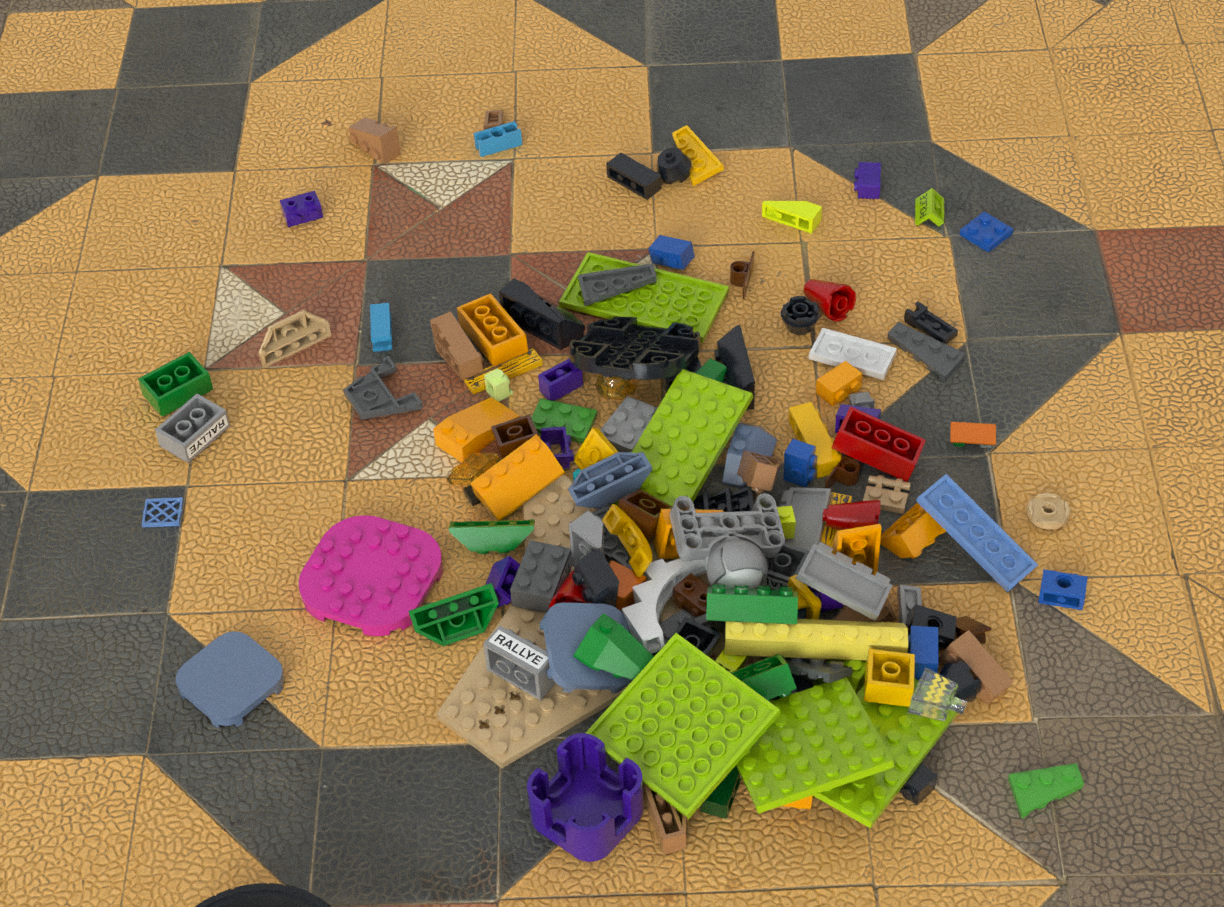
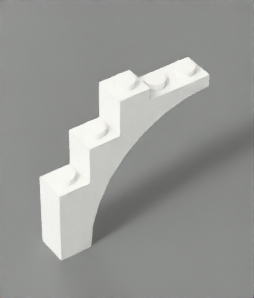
[622,556,709,654]

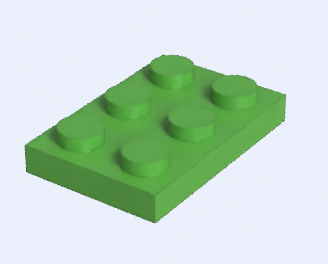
[531,398,597,444]

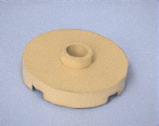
[1027,493,1070,530]

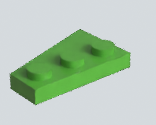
[1008,763,1084,819]

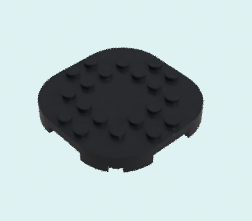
[570,317,700,380]

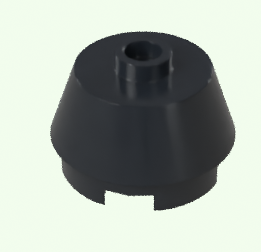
[657,148,692,184]
[781,296,820,335]
[936,660,981,704]

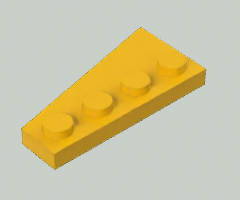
[672,125,724,186]

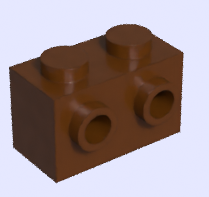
[673,573,710,618]

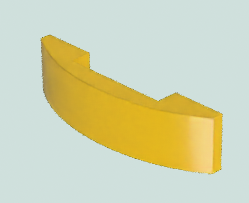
[602,504,652,577]

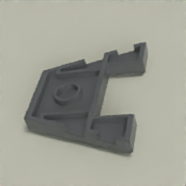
[343,356,423,420]

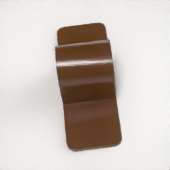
[730,251,755,299]
[825,454,860,489]
[955,616,992,644]

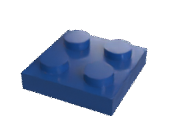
[960,211,1013,252]

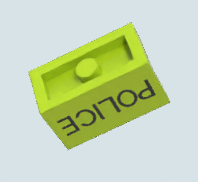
[915,188,944,227]

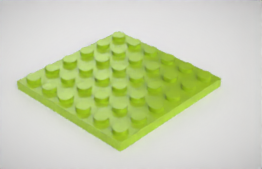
[586,633,781,819]
[736,677,894,814]

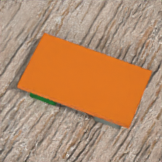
[950,422,996,448]

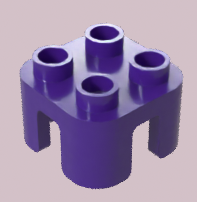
[527,733,644,862]

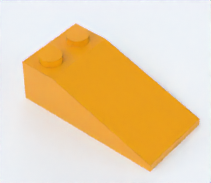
[433,397,520,464]
[832,524,882,576]

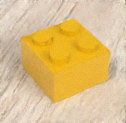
[864,649,915,707]

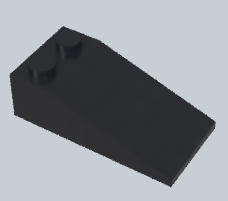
[499,278,564,350]

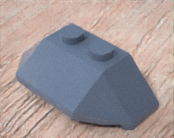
[722,423,777,488]
[568,452,652,509]

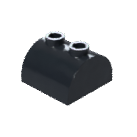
[572,549,619,607]

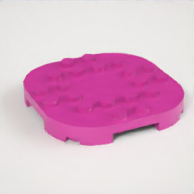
[299,515,443,636]

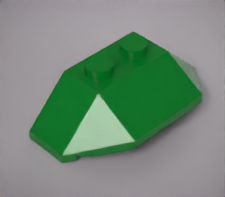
[449,519,535,554]
[408,583,499,646]

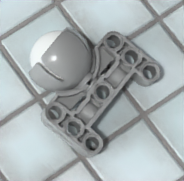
[670,493,785,589]

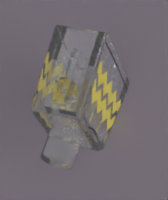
[908,668,968,721]

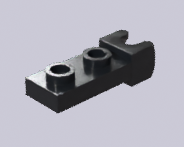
[904,302,958,344]

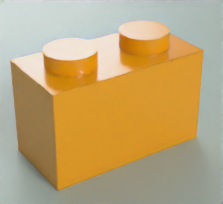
[816,361,862,406]

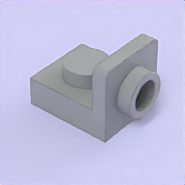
[849,392,875,408]

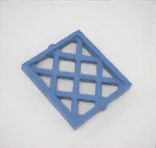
[142,497,184,527]

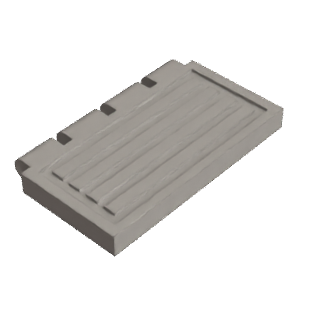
[778,487,832,551]
[795,542,893,621]

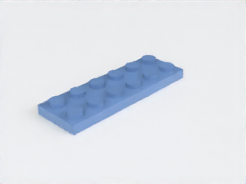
[916,474,1038,593]

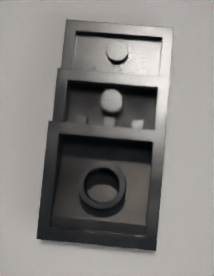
[693,486,756,512]

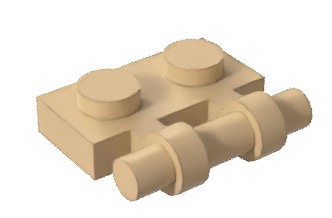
[863,475,911,514]

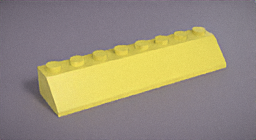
[724,619,908,661]

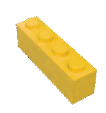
[788,402,843,479]

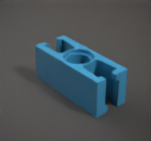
[474,121,522,157]
[370,303,393,352]

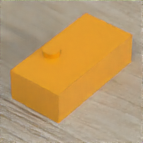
[456,293,528,366]

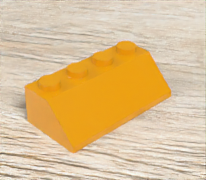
[470,434,565,521]
[880,502,946,559]

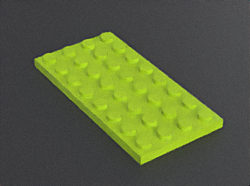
[559,252,729,343]
[609,369,753,506]
[812,678,963,828]

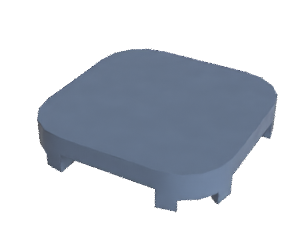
[540,603,632,693]
[175,631,284,728]

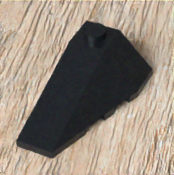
[536,293,585,348]

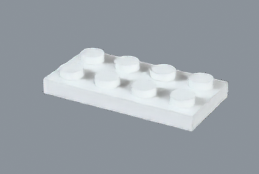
[809,328,897,380]

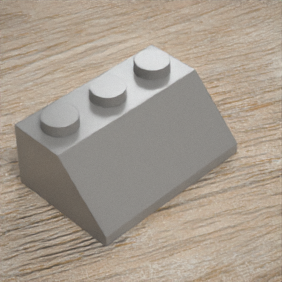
[569,511,605,568]

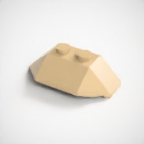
[259,310,331,368]

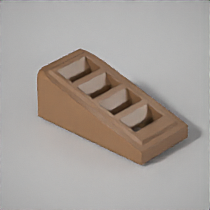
[484,110,503,130]

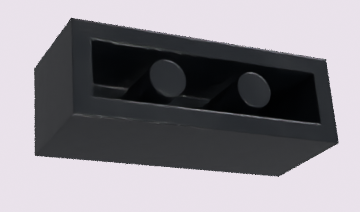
[606,153,662,200]

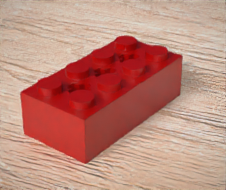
[831,406,926,482]

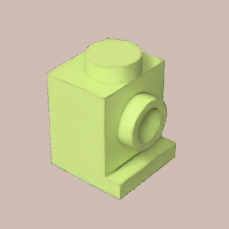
[484,368,513,402]

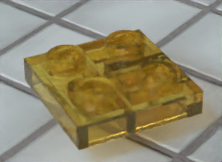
[446,452,501,485]

